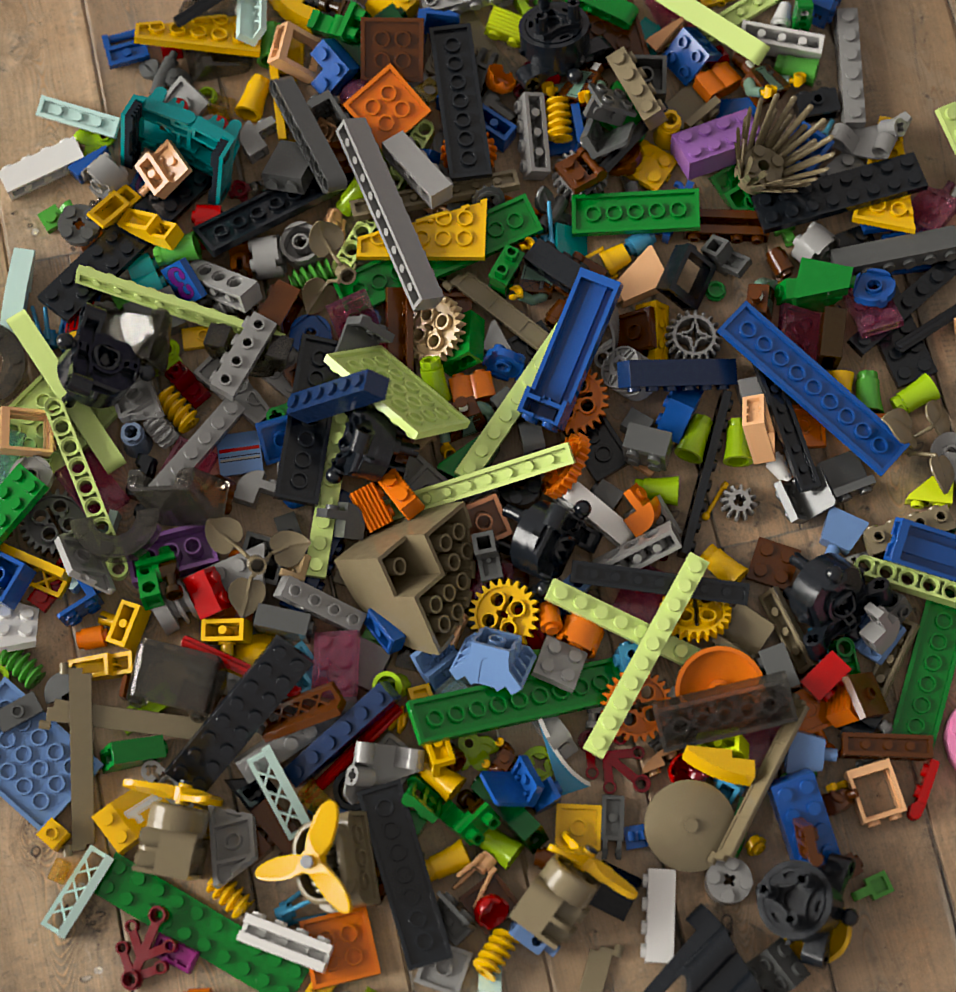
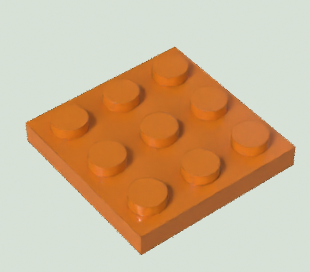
[342,63,432,150]
[299,906,381,990]

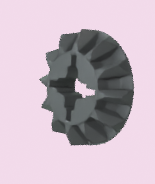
[471,184,505,210]

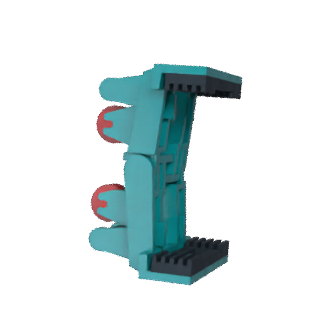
[120,87,242,205]

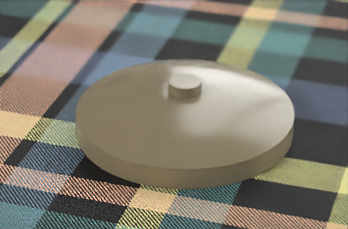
[644,780,735,872]

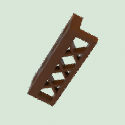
[385,287,414,372]
[261,681,347,743]
[838,732,934,761]

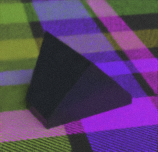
[224,775,278,812]

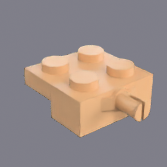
[134,139,193,200]

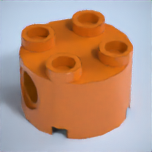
[555,613,605,659]

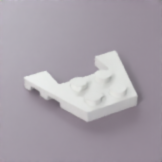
[0,603,39,652]

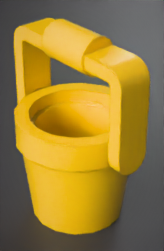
[585,243,632,279]

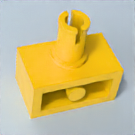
[98,599,152,652]
[201,618,253,656]

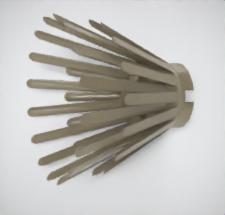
[734,93,835,195]

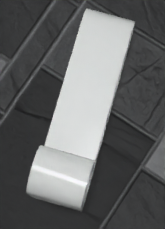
[553,481,635,547]

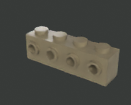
[606,46,668,131]
[862,504,956,559]

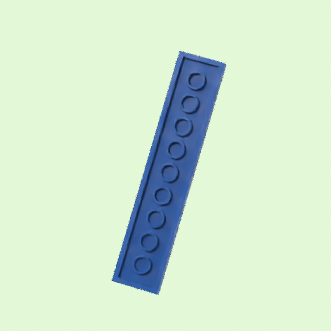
[717,301,910,476]

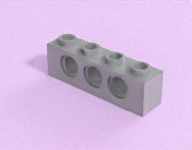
[190,260,263,313]
[592,520,682,588]
[273,575,367,634]

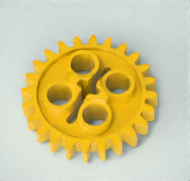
[468,579,541,644]
[660,596,732,643]

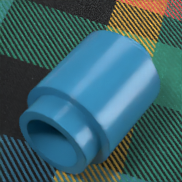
[624,233,656,257]

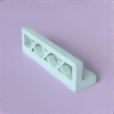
[236,0,267,47]
[36,95,121,139]
[246,745,310,841]
[41,844,114,939]

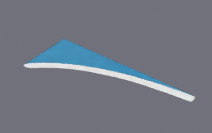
[538,718,591,796]

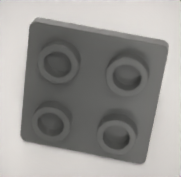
[583,83,637,127]

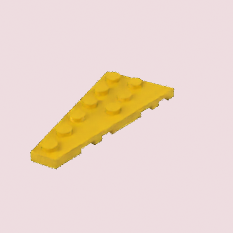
[134,14,261,58]
[852,116,916,234]
[356,198,488,261]

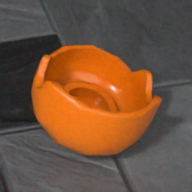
[485,64,516,94]

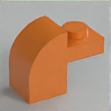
[623,483,661,537]

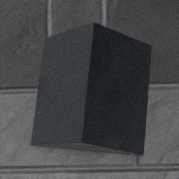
[589,860,643,922]

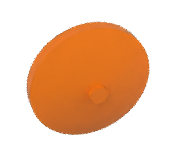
[675,646,766,735]

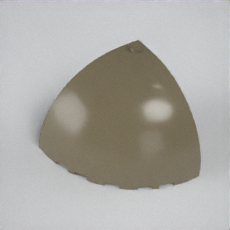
[334,501,476,655]

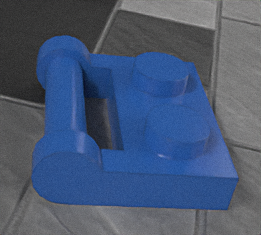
[101,29,150,70]

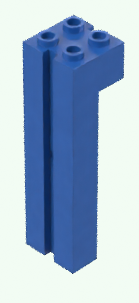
[517,267,623,433]
[883,517,956,582]

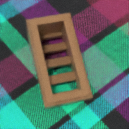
[645,17,687,55]

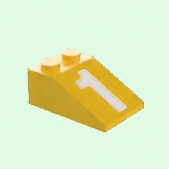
[91,780,169,856]

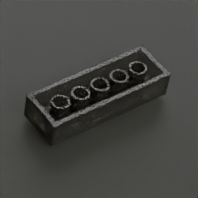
[652,670,798,753]

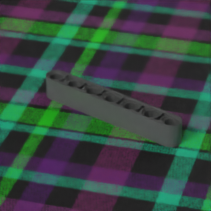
[269,76,347,194]

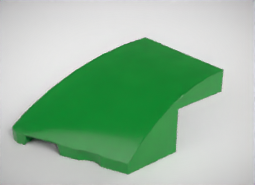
[709,164,755,210]

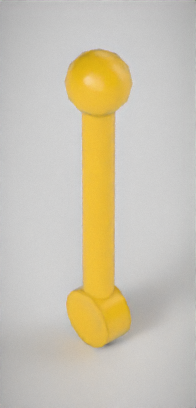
[701,481,729,521]

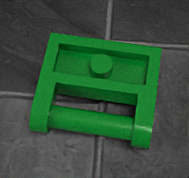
[402,774,444,824]

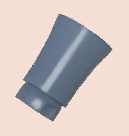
[120,422,153,458]

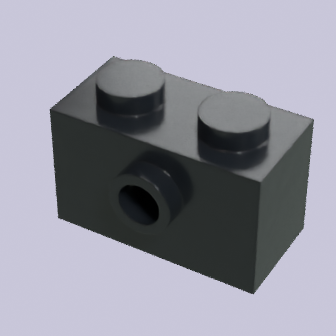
[793,86,841,124]

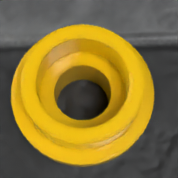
[745,834,766,856]

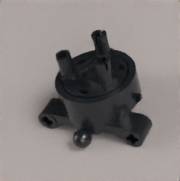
[515,0,615,92]
[56,302,156,408]
[326,404,420,484]
[498,500,604,598]
[783,552,894,661]
[755,853,859,970]

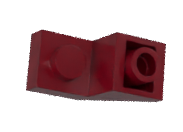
[163,360,212,409]

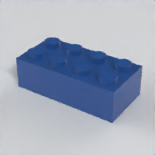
[768,768,841,866]

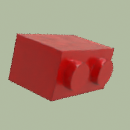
[182,566,232,620]
[800,650,852,704]

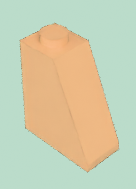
[617,245,664,308]

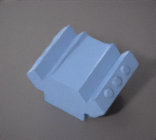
[449,626,537,695]

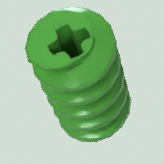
[287,258,334,290]
[0,649,46,690]

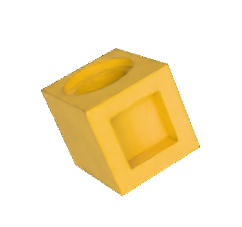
[36,817,72,852]

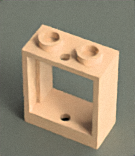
[267,21,322,84]
[742,393,776,465]
[0,406,57,458]
[843,758,907,828]

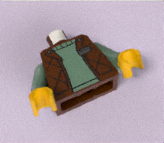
[740,60,806,108]
[542,62,608,110]
[509,237,555,306]
[746,277,786,334]
[439,396,494,458]

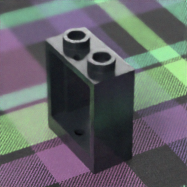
[656,243,717,311]

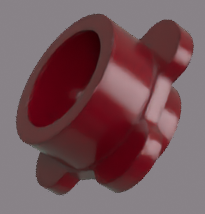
[228,180,252,202]
[688,765,710,782]

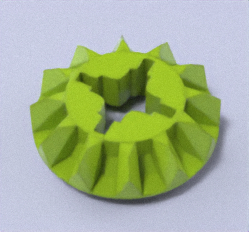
[524,746,554,781]

